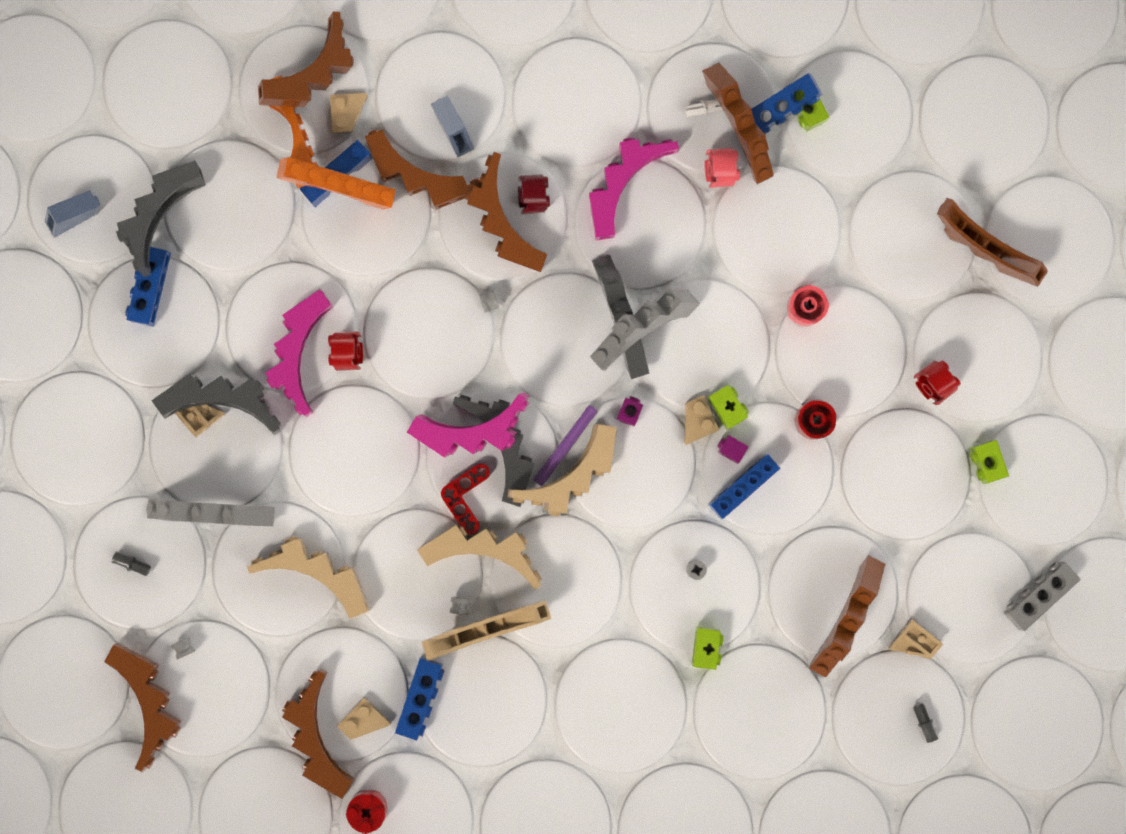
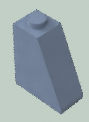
[431,95,474,158]
[45,190,100,238]

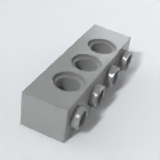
[1004,562,1081,631]

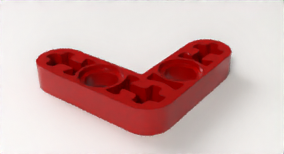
[441,464,490,534]

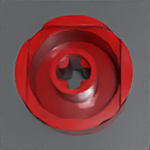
[328,331,363,371]
[914,360,961,405]
[794,400,837,440]
[346,790,388,834]

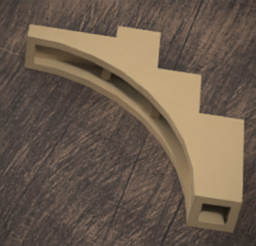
[507,424,617,517]
[417,525,542,589]
[247,536,370,619]
[422,600,552,661]

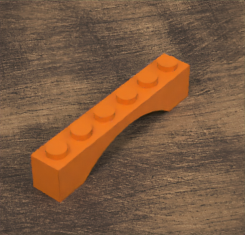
[269,75,318,188]
[276,157,396,210]

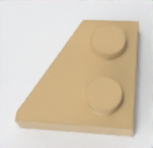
[330,93,368,134]
[684,395,719,445]
[175,405,225,438]
[889,619,943,659]
[337,697,391,740]

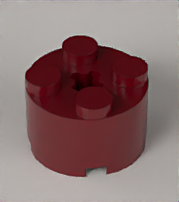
[518,174,550,214]

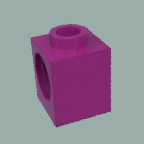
[616,396,643,427]
[717,435,749,464]

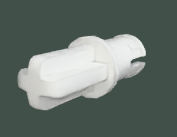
[684,99,723,117]

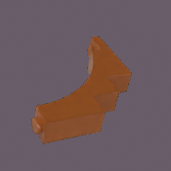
[365,129,481,210]

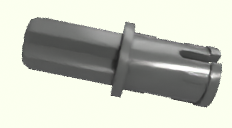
[111,551,151,576]
[913,703,938,743]

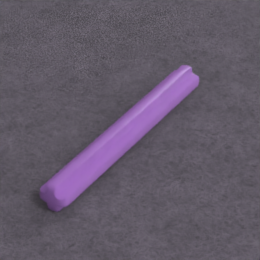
[534,405,597,486]

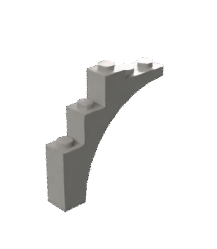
[590,288,700,370]
[146,499,275,526]

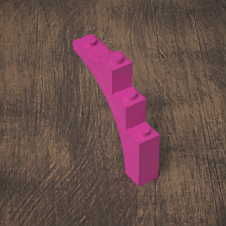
[589,138,679,241]
[265,289,333,417]
[407,392,530,458]

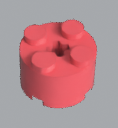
[704,148,740,188]
[787,285,829,326]

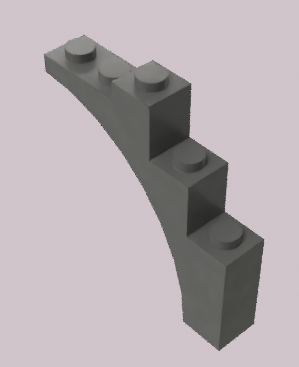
[116,161,206,277]
[592,255,650,379]
[151,374,281,435]
[453,395,535,507]

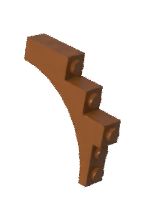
[258,11,354,107]
[702,63,774,184]
[465,152,547,272]
[937,198,1048,287]
[809,555,885,677]
[104,643,181,772]
[282,669,354,799]

